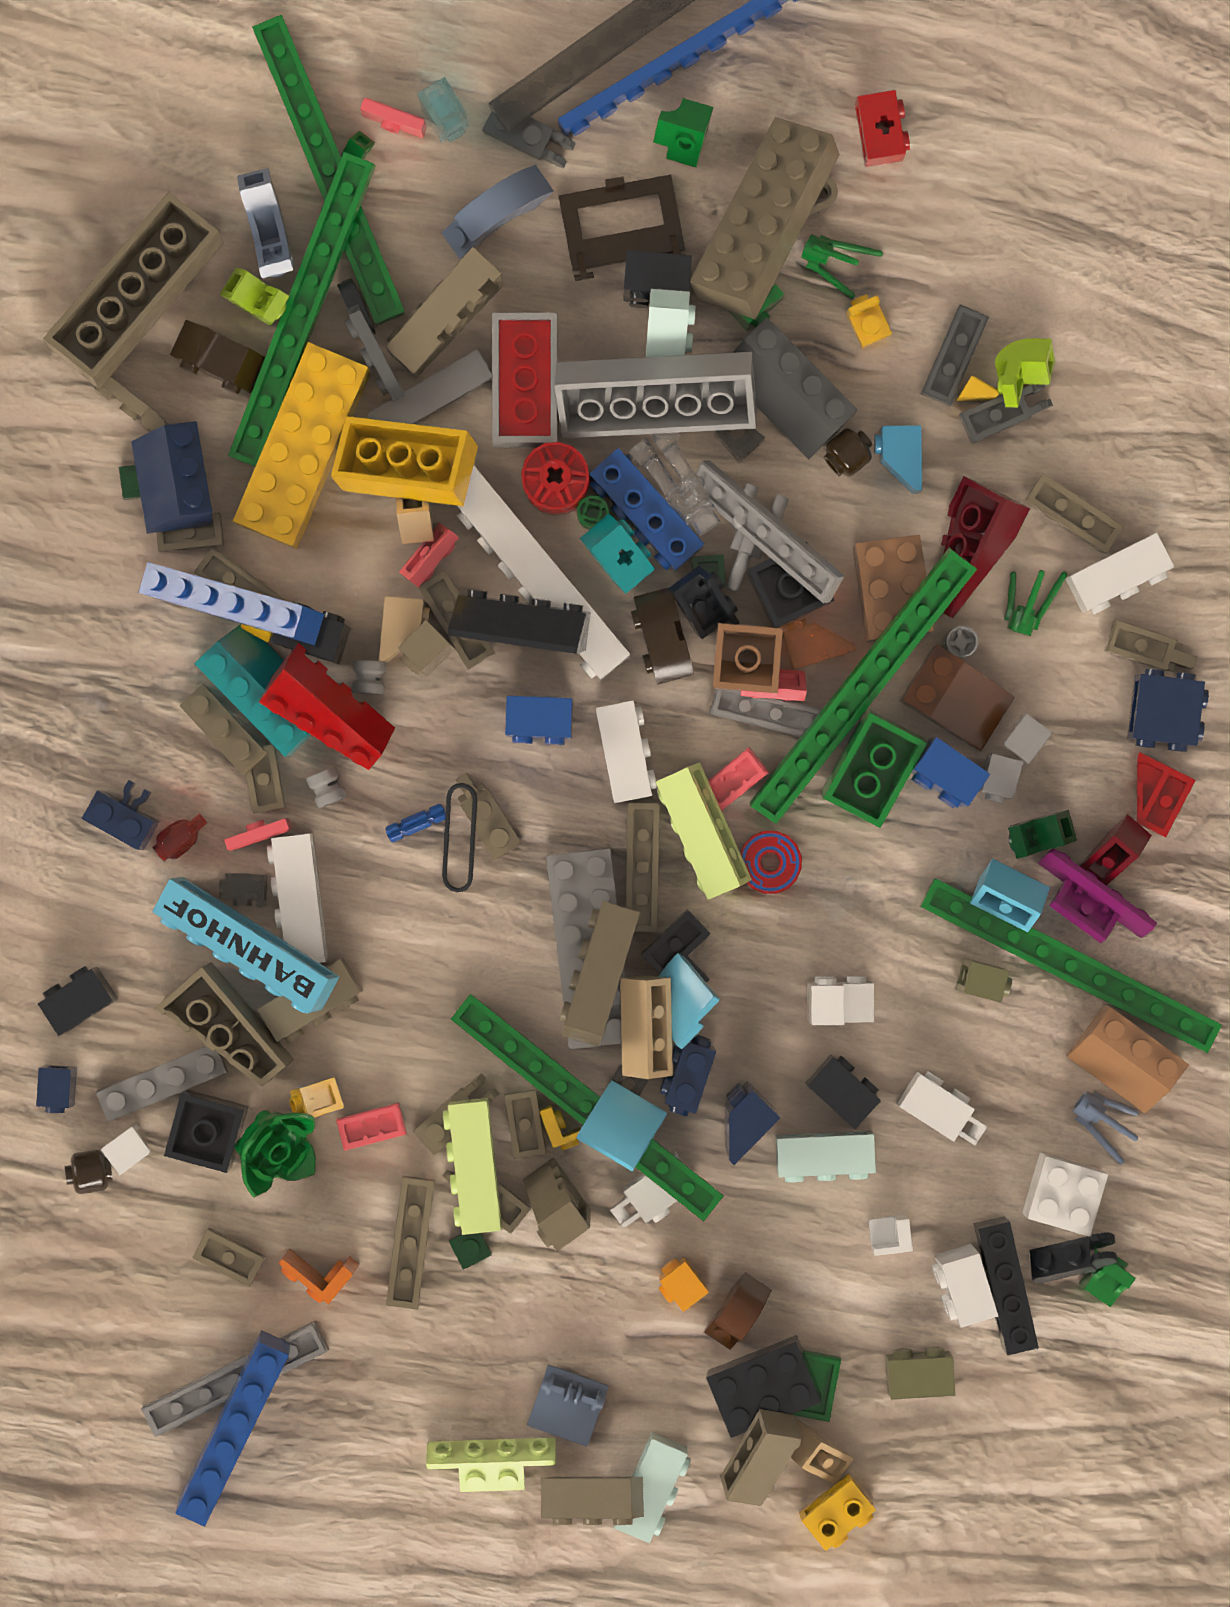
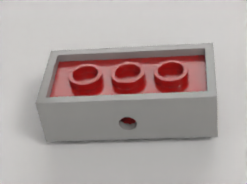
[492,313,558,448]

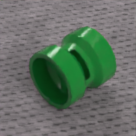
[577,495,609,530]

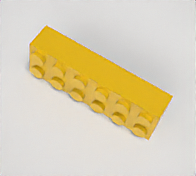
[233,342,371,550]

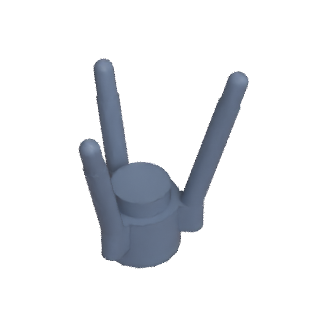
[1072,1091,1139,1164]

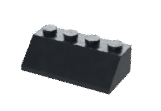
[447,589,591,654]

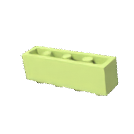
[656,762,752,900]
[443,1098,502,1235]

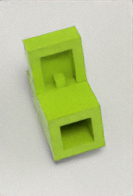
[219,267,289,326]
[995,338,1055,408]

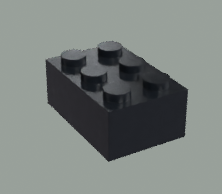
[706,1335,822,1438]

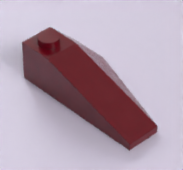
[941,476,1030,618]

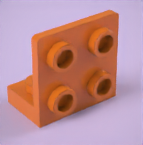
[278,1249,359,1305]

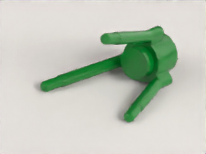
[801,234,883,299]
[1004,570,1067,636]

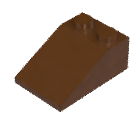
[899,645,1015,752]

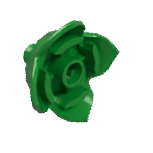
[235,1110,316,1198]

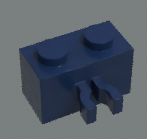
[81,780,160,850]

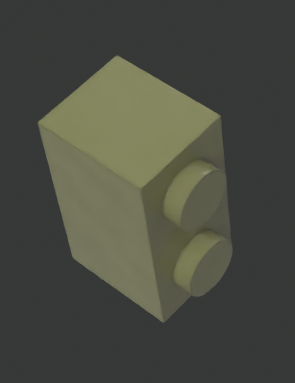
[955,958,1012,1003]
[885,1346,956,1400]

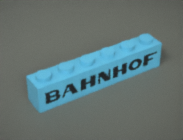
[152,877,340,1014]

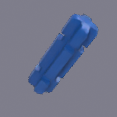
[385,804,446,842]

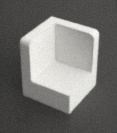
[101,1123,151,1175]
[868,1214,913,1256]

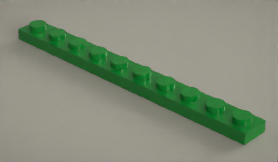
[252,14,406,326]
[228,152,376,467]
[749,548,977,824]
[919,878,1222,1053]
[451,994,724,1222]

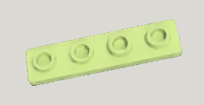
[426,1438,556,1492]

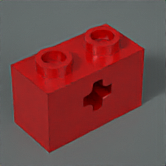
[855,90,910,167]

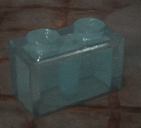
[417,77,468,143]

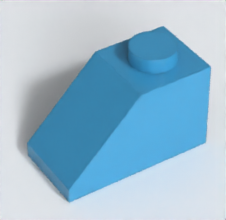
[874,426,922,494]

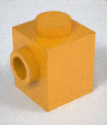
[658,1257,709,1312]

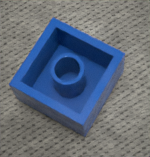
[505,696,573,745]
[911,737,990,808]

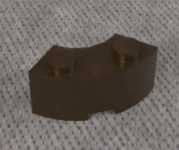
[170,320,265,395]
[631,587,694,685]

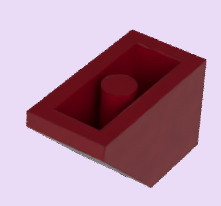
[1080,814,1152,886]

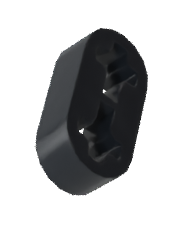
[337,278,376,334]

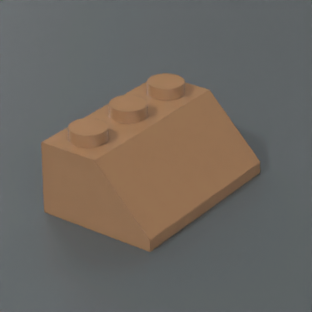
[1067,1005,1189,1113]

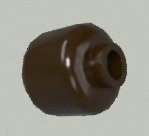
[824,428,873,477]
[64,1150,113,1194]

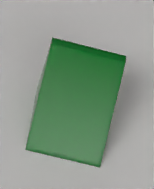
[341,131,375,159]

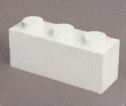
[1065,533,1174,615]
[596,700,657,803]

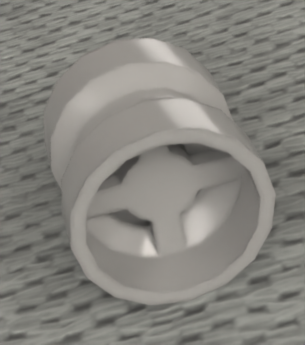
[943,626,978,659]
[352,660,386,695]
[306,767,348,809]

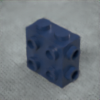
[1127,669,1209,752]
[660,1034,716,1116]

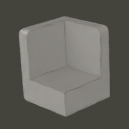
[1004,713,1052,764]

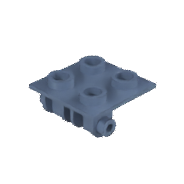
[527,1364,609,1447]

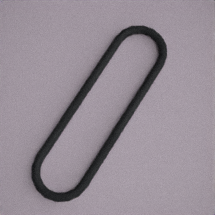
[442,783,477,893]

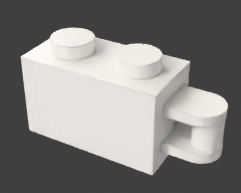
[896,1071,987,1146]
[610,1151,685,1228]

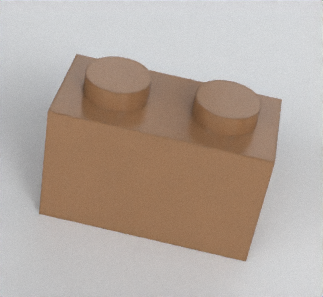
[713,623,783,694]

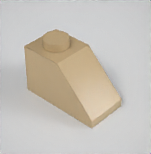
[396,498,434,544]
[379,596,431,663]
[791,1420,854,1484]

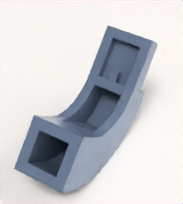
[442,165,554,259]
[237,168,294,278]

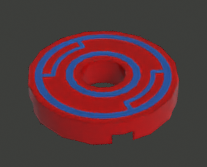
[740,831,802,894]

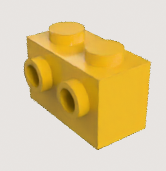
[799,1473,876,1551]

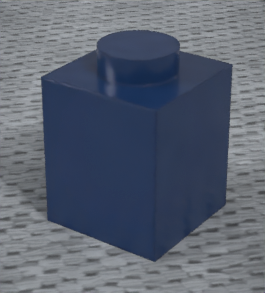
[36,1065,77,1113]

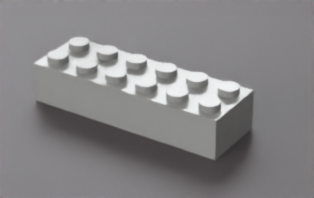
[554,352,757,438]
[546,848,626,1050]

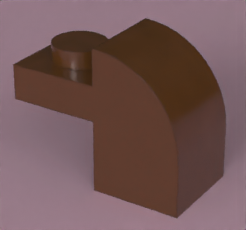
[704,1272,772,1350]

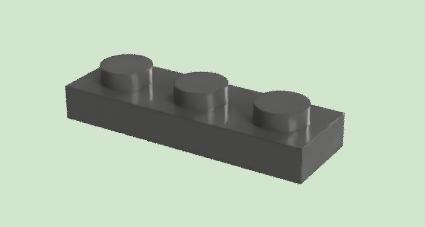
[345,304,405,402]

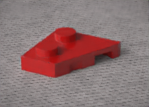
[1136,752,1196,838]

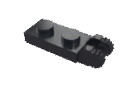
[1029,1232,1117,1284]

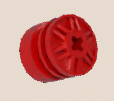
[521,442,590,516]

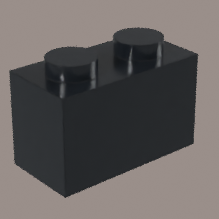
[38,966,118,1036]
[805,1055,881,1129]

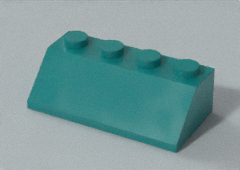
[194,624,312,757]

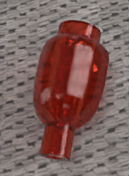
[152,813,208,862]

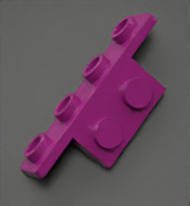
[1038,848,1157,943]

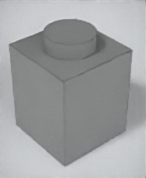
[979,753,1023,804]

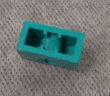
[579,514,655,594]

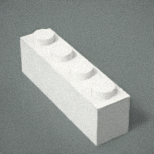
[267,833,329,963]

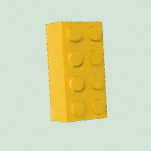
[331,416,478,506]

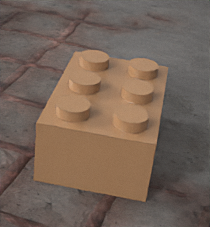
[853,535,934,642]

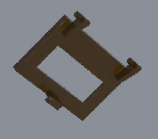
[558,174,686,281]

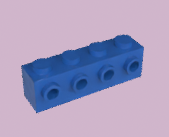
[589,448,704,572]

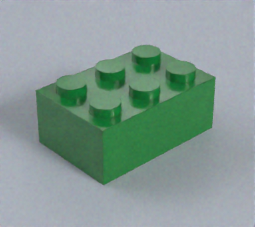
[821,708,927,828]

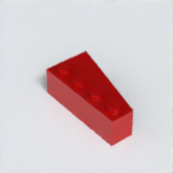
[259,643,395,770]

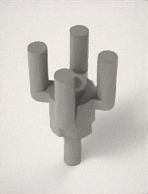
[725,483,789,592]

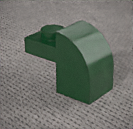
[1008,810,1077,859]

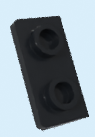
[668,565,740,639]

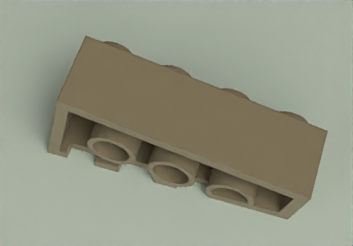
[386,247,504,378]
[559,901,640,1047]
[154,962,294,1086]
[523,1157,591,1252]

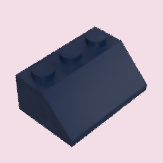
[131,421,212,534]
[725,1081,780,1165]

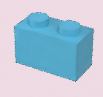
[970,858,1050,932]

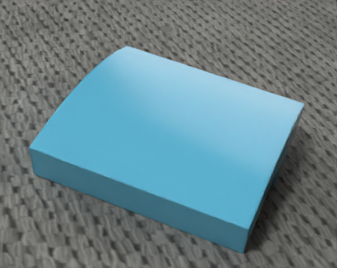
[658,953,720,1049]
[576,1080,667,1171]

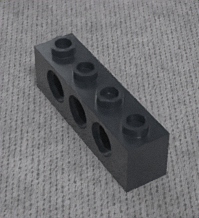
[973,1216,1039,1356]

